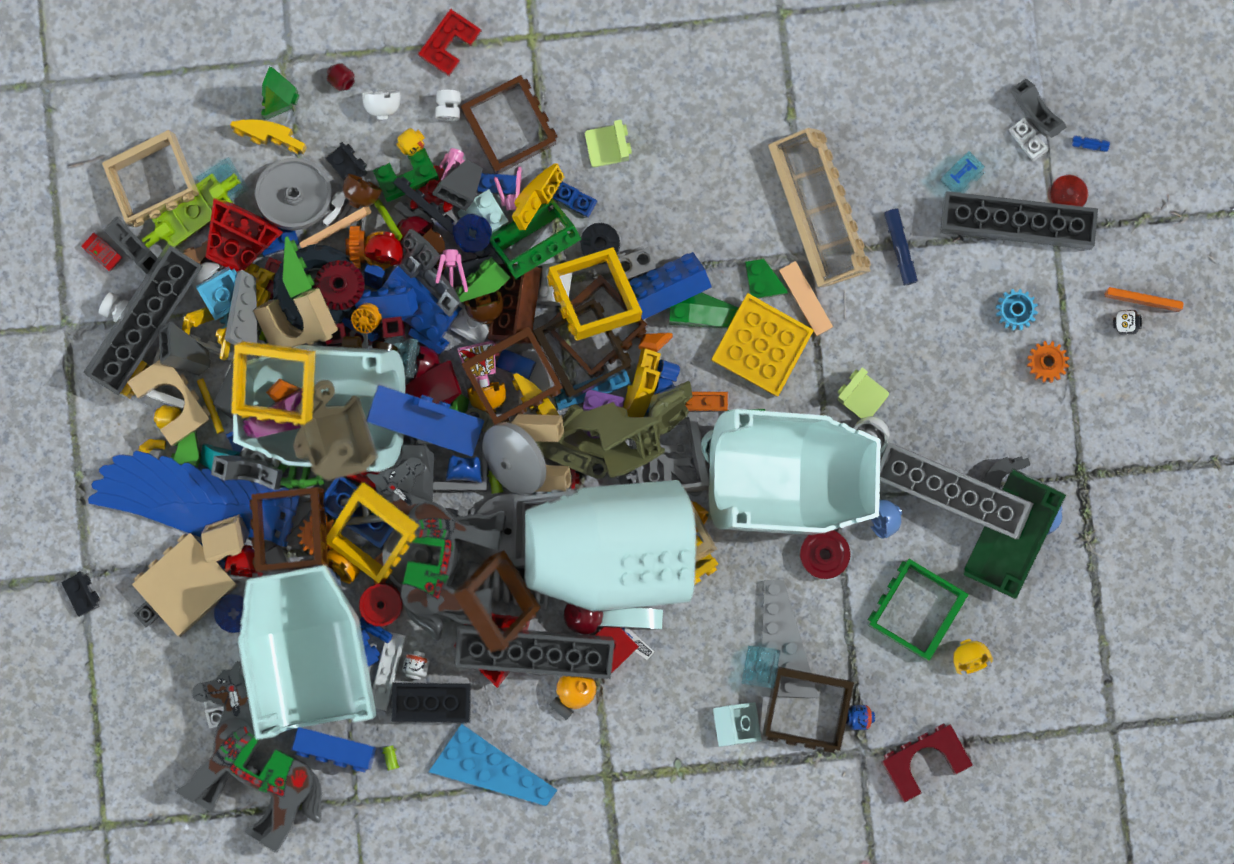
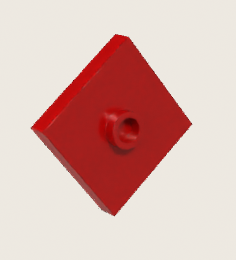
[596,626,639,674]

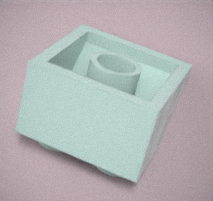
[457,190,509,243]
[713,702,762,747]

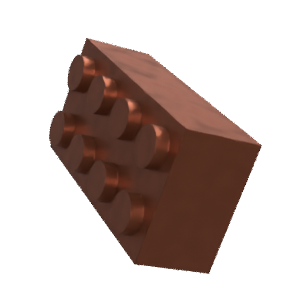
[488,264,542,344]

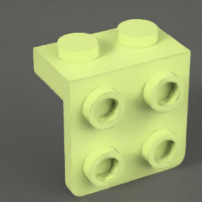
[585,120,632,168]
[837,367,889,419]

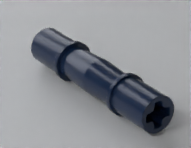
[884,208,918,286]

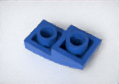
[553,182,597,218]
[496,349,537,380]

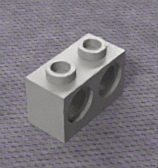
[617,246,656,281]

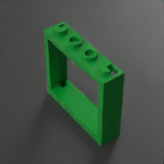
[487,198,582,279]
[868,559,969,662]

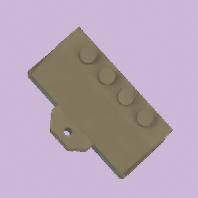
[293,380,378,480]

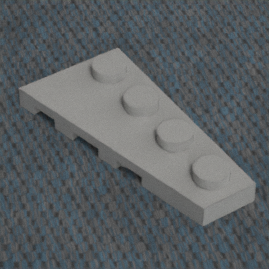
[225,270,257,345]

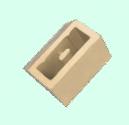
[201,514,250,563]

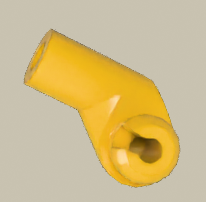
[138,439,166,454]

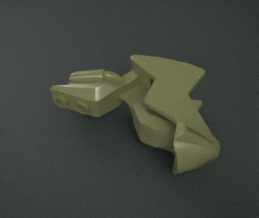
[559,381,693,477]

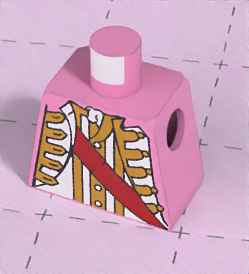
[457,340,496,388]

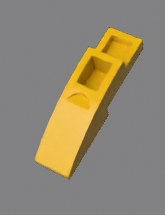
[230,119,307,154]
[512,163,564,230]
[623,349,661,417]
[512,373,559,415]

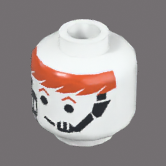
[403,651,430,680]

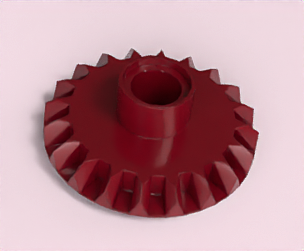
[314,260,364,310]
[800,530,851,579]

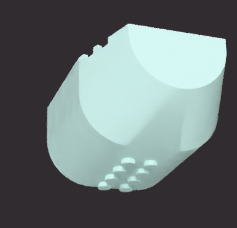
[233,345,405,471]
[709,409,880,535]
[525,480,696,611]
[238,565,377,739]

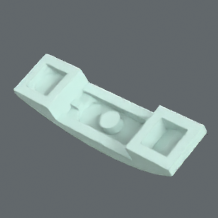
[598,608,663,629]

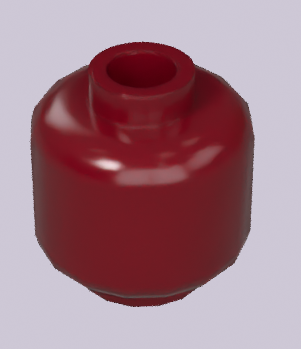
[327,63,355,91]

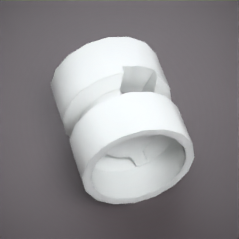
[435,90,461,121]
[99,292,129,322]

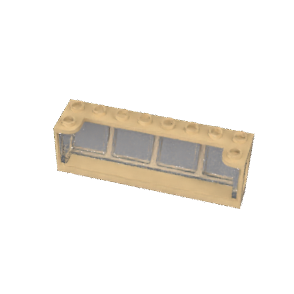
[768,128,871,287]

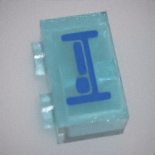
[940,151,985,193]

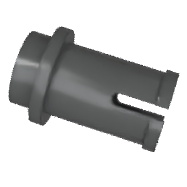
[549,697,574,720]

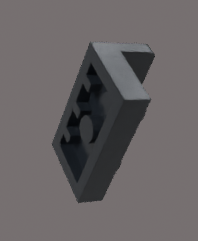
[325,142,368,181]
[61,571,100,617]

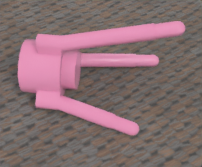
[439,148,465,180]
[494,166,521,210]
[435,250,468,292]

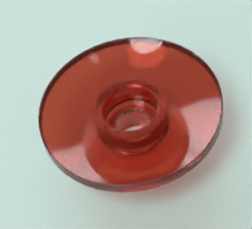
[1050,175,1088,207]

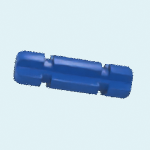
[1072,136,1110,152]
[359,617,393,643]

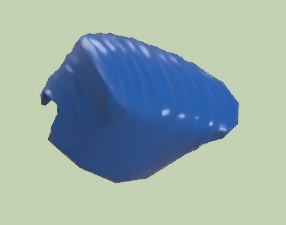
[445,455,482,484]

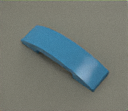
[554,370,631,410]

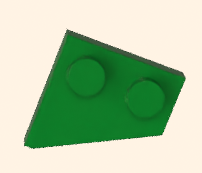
[745,259,788,299]

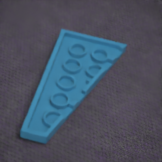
[429,724,557,806]

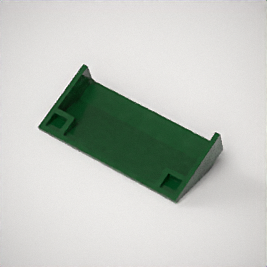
[963,468,1066,599]

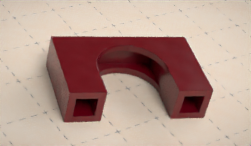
[326,317,406,347]
[881,723,973,803]

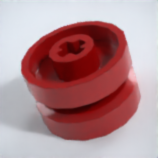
[359,583,403,626]

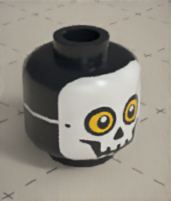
[1113,310,1142,335]

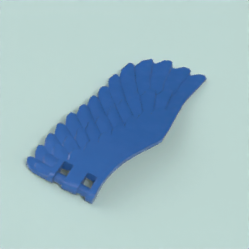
[88,451,300,547]

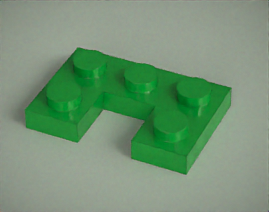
[373,147,439,203]

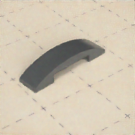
[398,252,460,317]

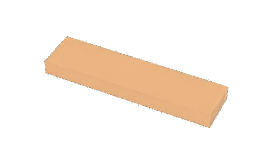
[299,206,371,248]
[779,261,833,337]

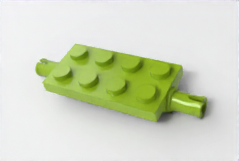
[142,173,241,249]

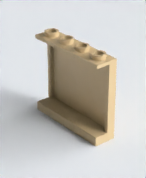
[132,533,238,637]

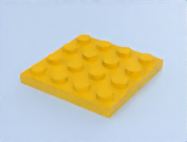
[711,293,814,397]

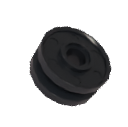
[580,222,620,265]

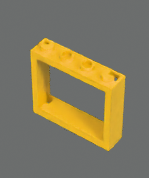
[546,247,642,341]
[232,341,316,425]
[327,483,419,583]

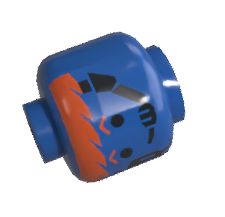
[846,705,875,730]

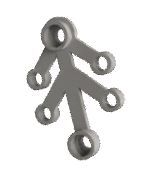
[648,443,702,496]

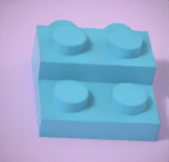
[196,266,237,321]

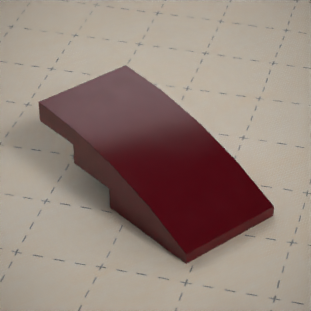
[405,360,462,404]

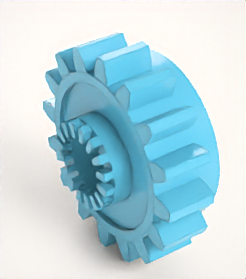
[995,289,1038,331]

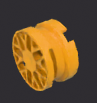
[351,303,382,333]

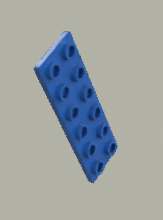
[366,385,484,456]

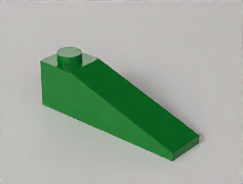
[261,66,300,120]
[669,292,739,329]

